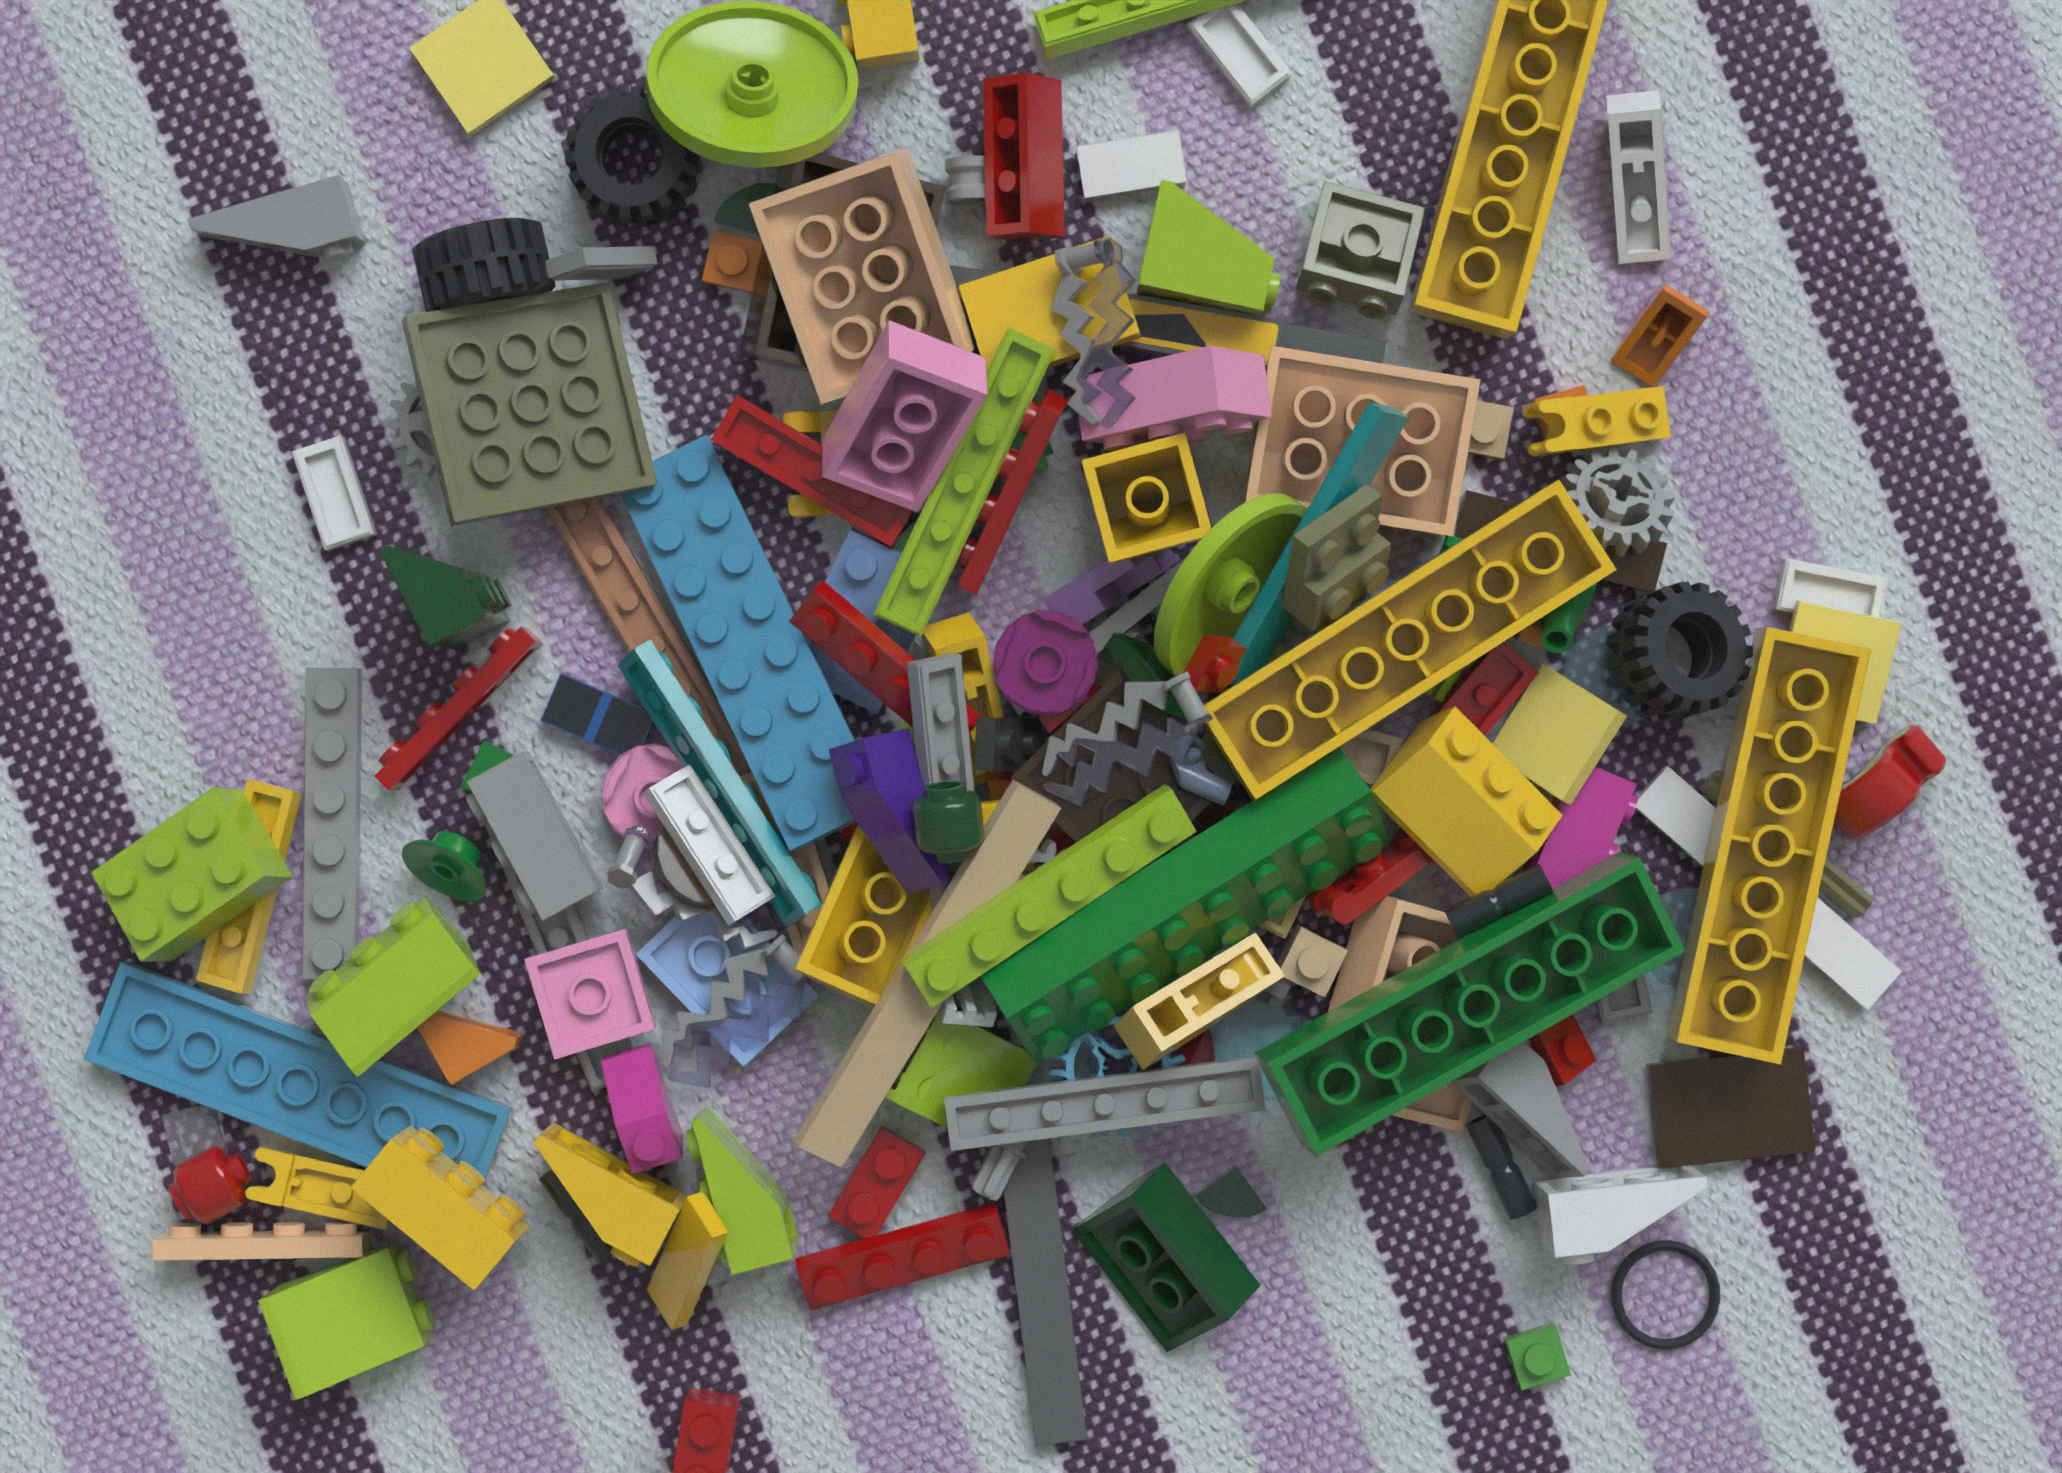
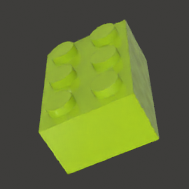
[91,787,293,962]

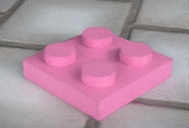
[524,928,657,1060]

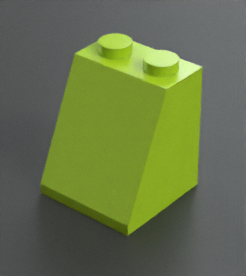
[1136,180,1281,316]
[258,1241,436,1400]

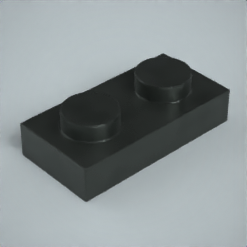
[975,718,1045,771]

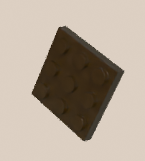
[1011,668,1234,885]

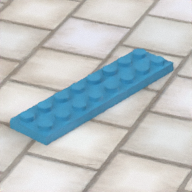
[620,434,856,853]
[83,961,513,1186]

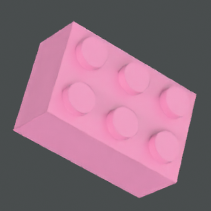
[822,320,987,512]
[1079,346,1272,451]

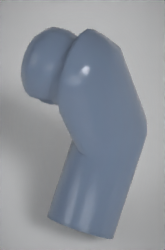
[1169,734,1233,806]

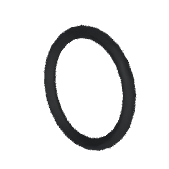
[1611,1240,1721,1350]

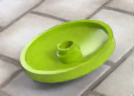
[646,1,858,168]
[1154,493,1307,676]

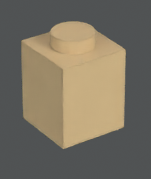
[1277,924,1348,997]

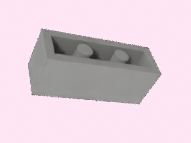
[466,751,604,921]

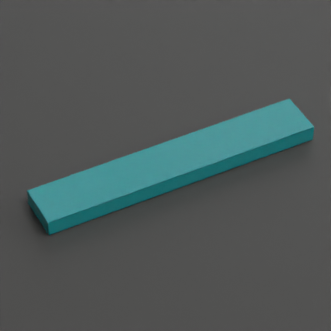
[1230,402,1410,685]

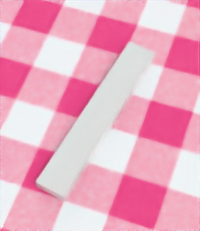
[1636,766,1902,1010]

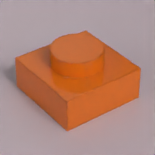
[702,230,763,294]

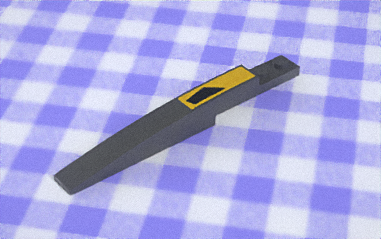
[949,265,1387,370]

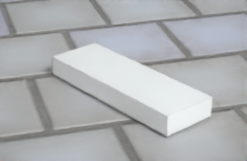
[643,765,775,926]

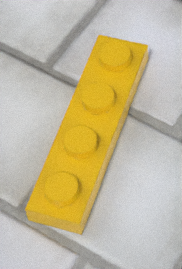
[195,779,303,994]

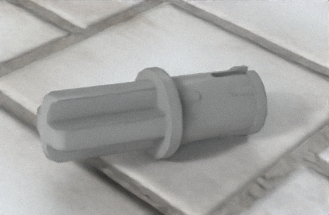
[972,1141,1028,1201]

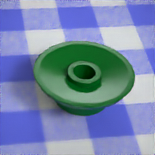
[402,831,486,902]

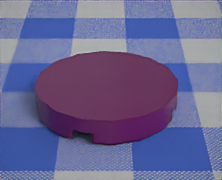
[993,610,1098,715]

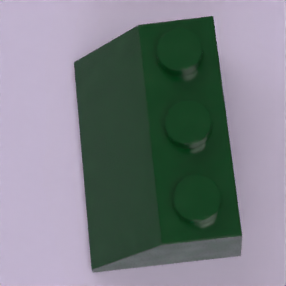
[379,546,512,650]
[1072,1162,1261,1352]

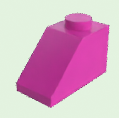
[601,1042,683,1174]

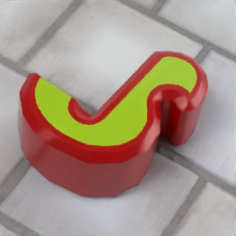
[1834,724,1946,840]

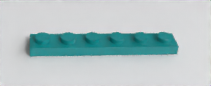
[618,639,822,928]

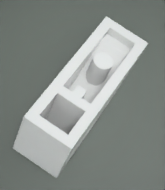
[1606,90,1671,264]

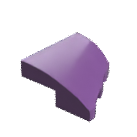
[1042,549,1178,624]

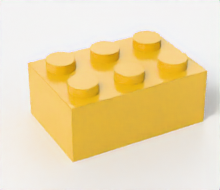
[350,1125,531,1290]

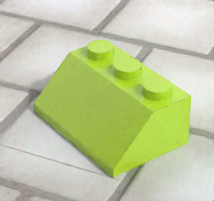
[305,896,480,1077]

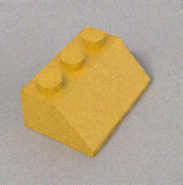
[1370,706,1563,897]
[794,824,932,1009]

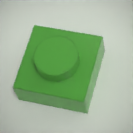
[1503,1322,1571,1391]

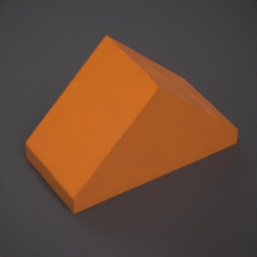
[1610,284,1710,387]
[417,1010,525,1085]

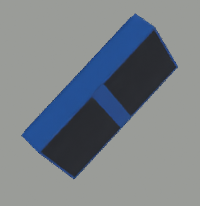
[540,673,654,755]

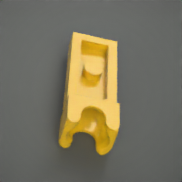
[1522,386,1671,457]
[245,1147,391,1230]

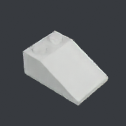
[1533,1166,1708,1264]

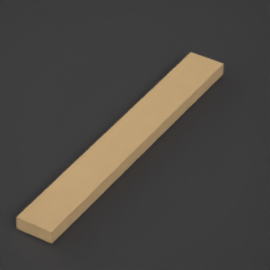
[794,780,1061,1168]

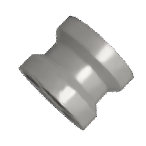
[945,156,986,206]

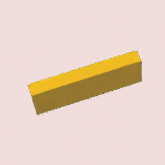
[647,1192,728,1330]

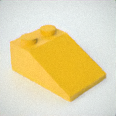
[534,1123,690,1267]

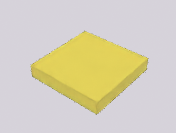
[409,0,556,136]
[1789,600,1902,724]
[1492,664,1627,805]

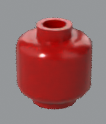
[168,1146,252,1224]

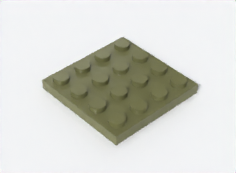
[402,282,658,526]

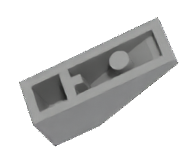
[187,175,366,261]
[1452,1039,1590,1178]

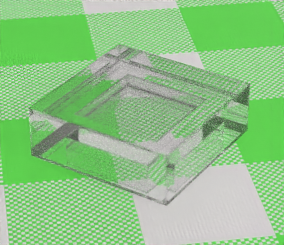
[162,1105,228,1165]

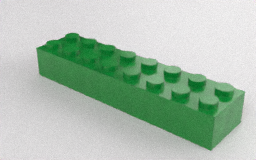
[981,747,1391,1065]
[1254,852,1686,1157]

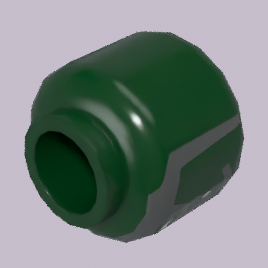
[912,781,984,863]

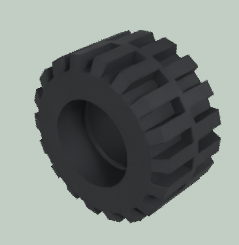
[564,86,702,227]
[412,218,556,312]
[1606,581,1753,721]

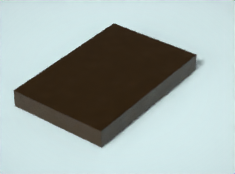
[1646,1046,1816,1169]

